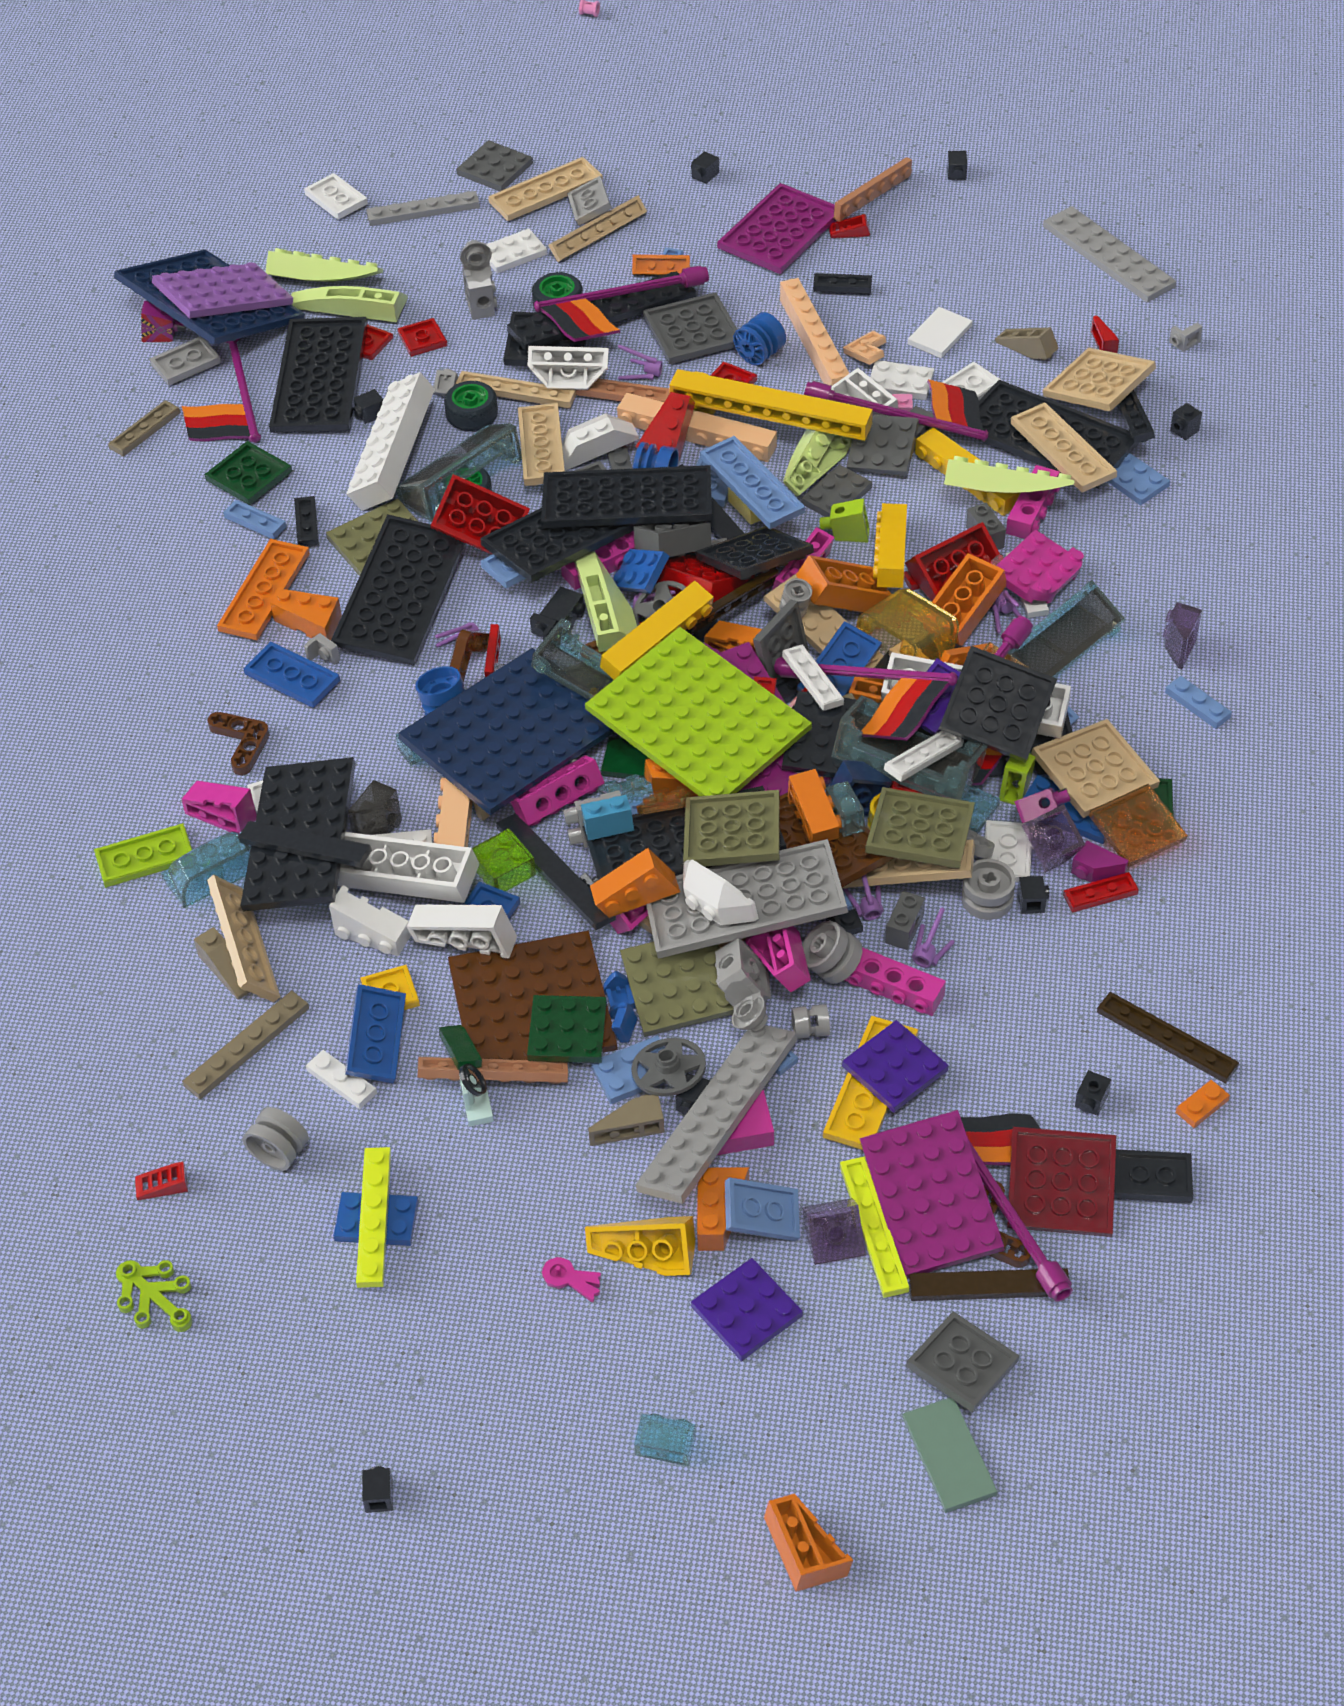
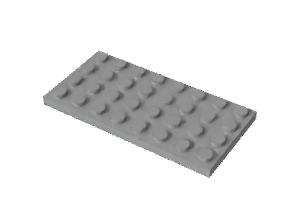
[646,839,848,959]

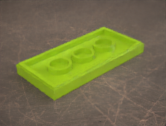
[94,823,195,888]

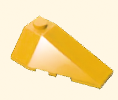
[585,1216,696,1276]

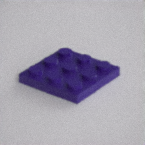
[842,1020,949,1113]
[691,1258,803,1362]

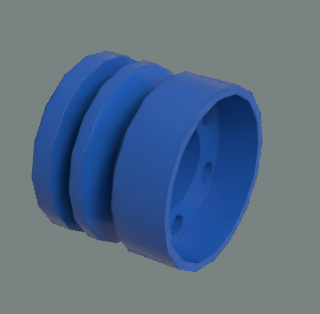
[733,312,786,365]
[633,442,679,468]
[415,666,465,715]

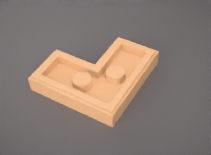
[843,331,886,365]

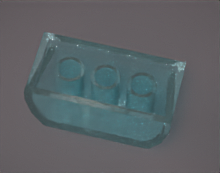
[161,831,251,908]

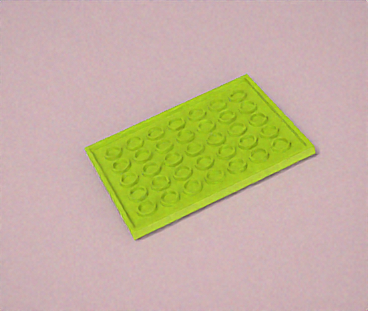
[585,627,812,796]

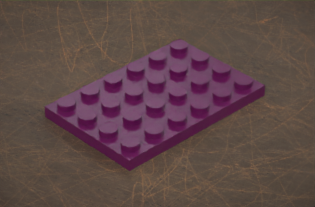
[717,183,836,274]
[860,1110,1005,1279]

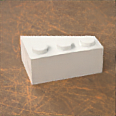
[831,368,898,416]
[329,885,411,956]

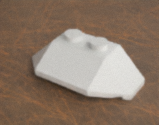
[528,346,609,390]
[562,413,639,471]
[683,860,759,925]

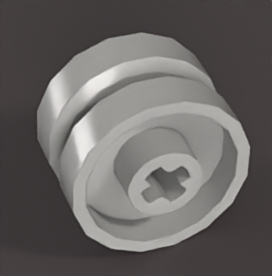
[961,859,1016,920]
[802,921,863,984]
[242,1107,309,1171]

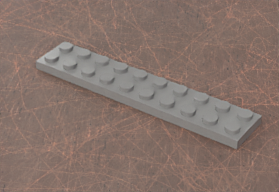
[635,1025,798,1204]

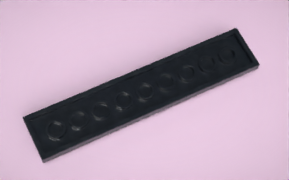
[507,271,696,351]

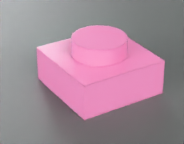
[892,394,913,412]

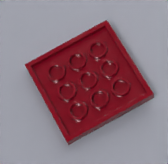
[1007,1127,1116,1237]

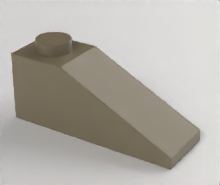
[995,327,1059,360]
[194,927,250,1000]
[588,1095,665,1146]

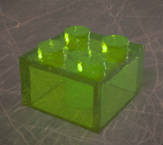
[472,828,536,891]

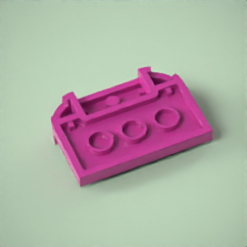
[996,530,1084,604]

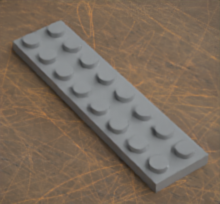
[1043,206,1176,303]

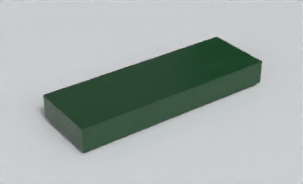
[439,1025,482,1070]

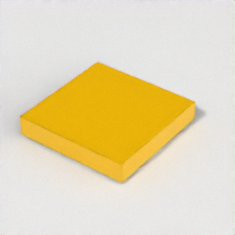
[360,964,420,1010]

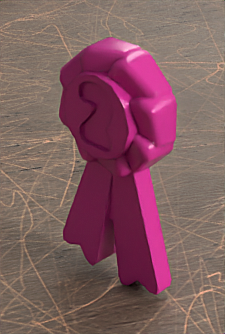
[542,1257,601,1302]

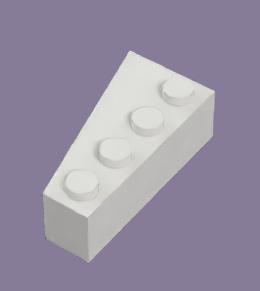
[407,904,517,958]

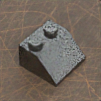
[348,780,402,835]

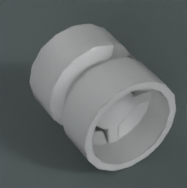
[779,578,812,618]
[791,1004,830,1039]

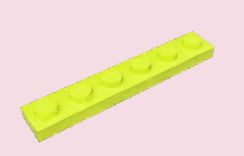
[356,1147,391,1288]
[840,1156,909,1298]

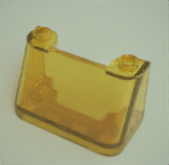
[856,588,959,660]

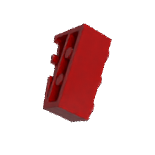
[635,392,695,461]

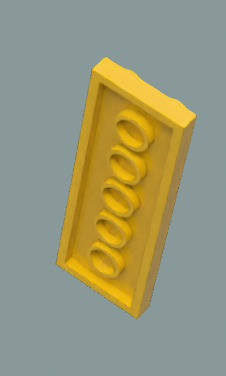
[823,1016,918,1150]

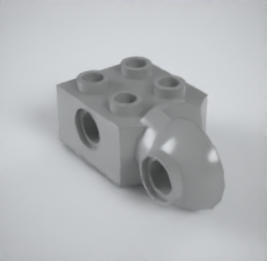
[460,240,497,320]
[715,938,771,1031]

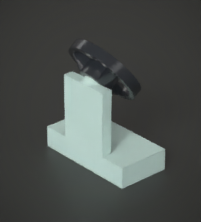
[459,1063,494,1127]

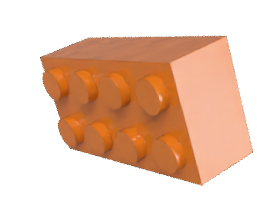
[921,553,1007,646]
[796,555,892,615]

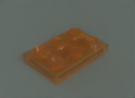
[636,785,698,815]

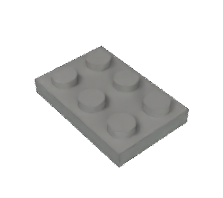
[567,176,612,226]
[149,336,221,386]

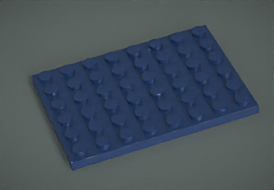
[114,249,305,345]
[398,648,615,816]

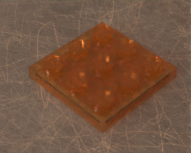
[1089,784,1188,868]

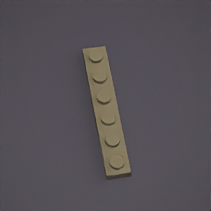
[182,990,309,1100]

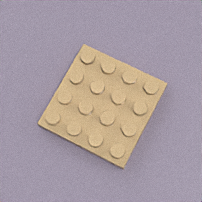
[1043,348,1156,411]
[1031,719,1160,817]

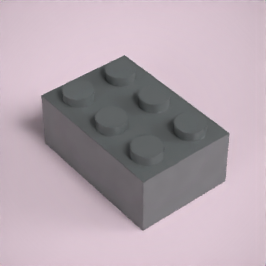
[634,522,711,560]

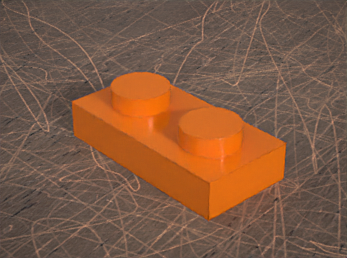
[1175,1079,1230,1128]

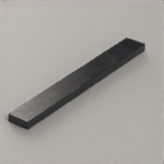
[496,813,616,930]

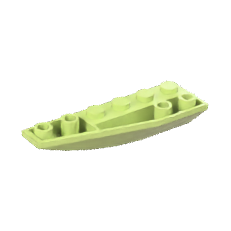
[266,248,383,282]
[291,286,408,323]
[783,429,853,496]
[944,456,1075,493]
[574,551,637,652]

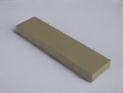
[108,400,180,457]

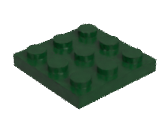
[204,441,292,505]
[527,995,607,1063]

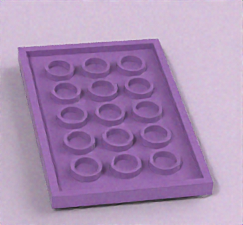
[152,262,293,318]

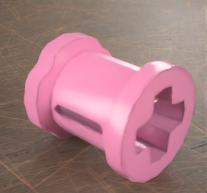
[579,0,600,17]

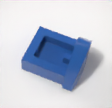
[603,971,635,1009]
[609,1002,638,1043]

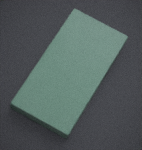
[902,1398,997,1514]

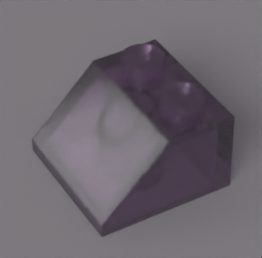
[1163,602,1202,669]
[1021,804,1086,873]
[802,1198,866,1265]

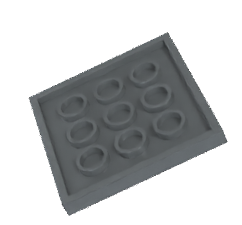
[643,292,737,364]

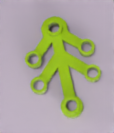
[116,1260,193,1332]

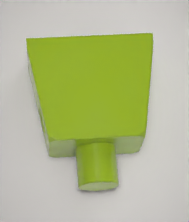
[819,499,870,543]
[999,753,1036,805]

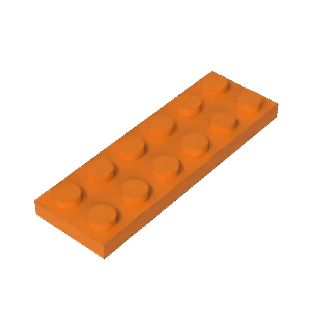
[217,539,310,641]

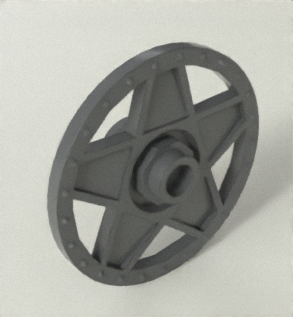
[633,581,686,626]
[631,1038,706,1096]

